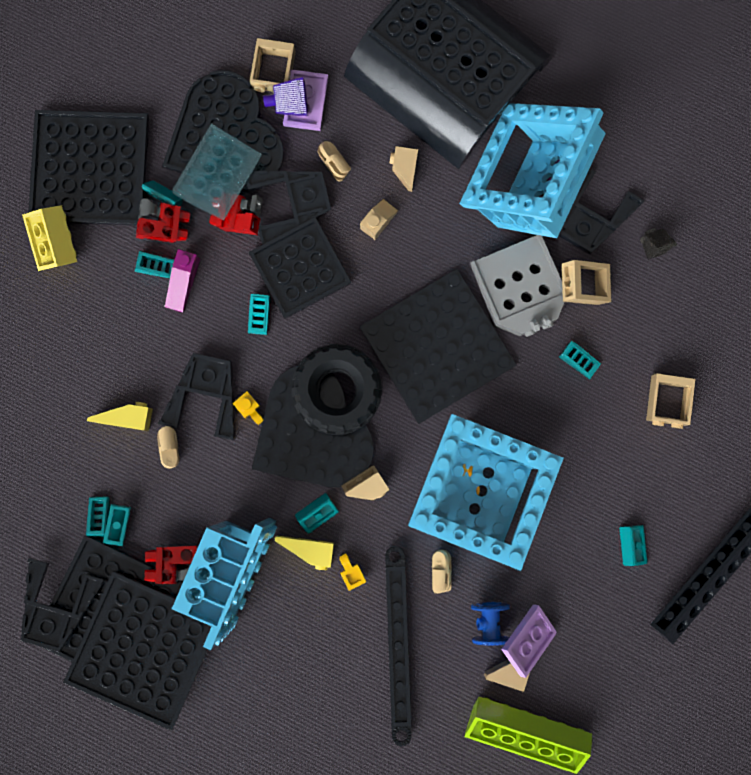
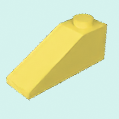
[87,402,153,431]
[275,535,334,570]

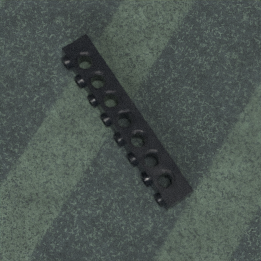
[650,507,751,645]

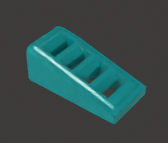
[135,251,174,278]
[248,294,271,335]
[559,340,601,379]
[86,497,109,538]

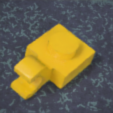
[233,391,263,425]
[339,554,366,591]

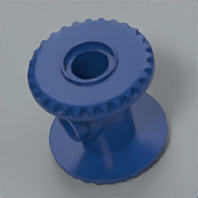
[471,602,510,646]

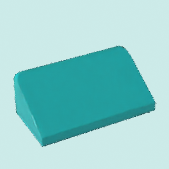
[142,180,184,206]
[295,493,339,534]
[103,504,131,546]
[620,525,647,566]

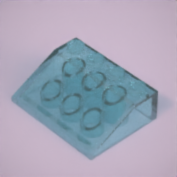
[173,124,262,221]

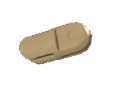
[318,141,351,182]
[157,426,179,469]
[432,549,452,593]

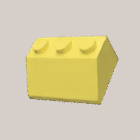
[22,205,77,271]

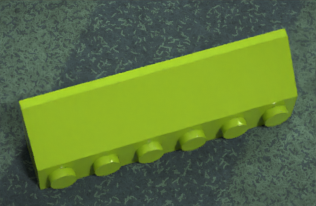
[464,697,592,774]

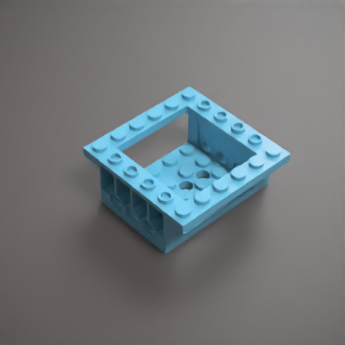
[460,103,606,238]
[408,414,564,571]
[172,518,277,650]

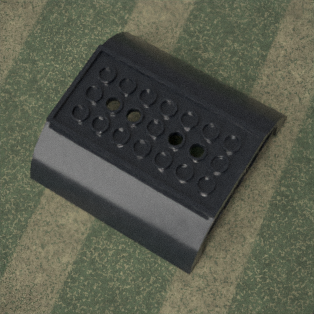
[344,0,553,169]

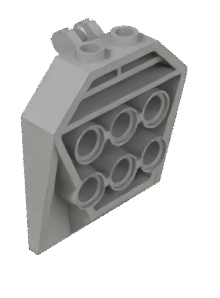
[470,235,564,337]

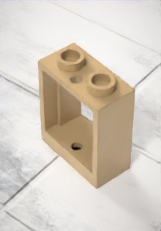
[250,38,296,93]
[562,260,611,305]
[646,374,695,429]

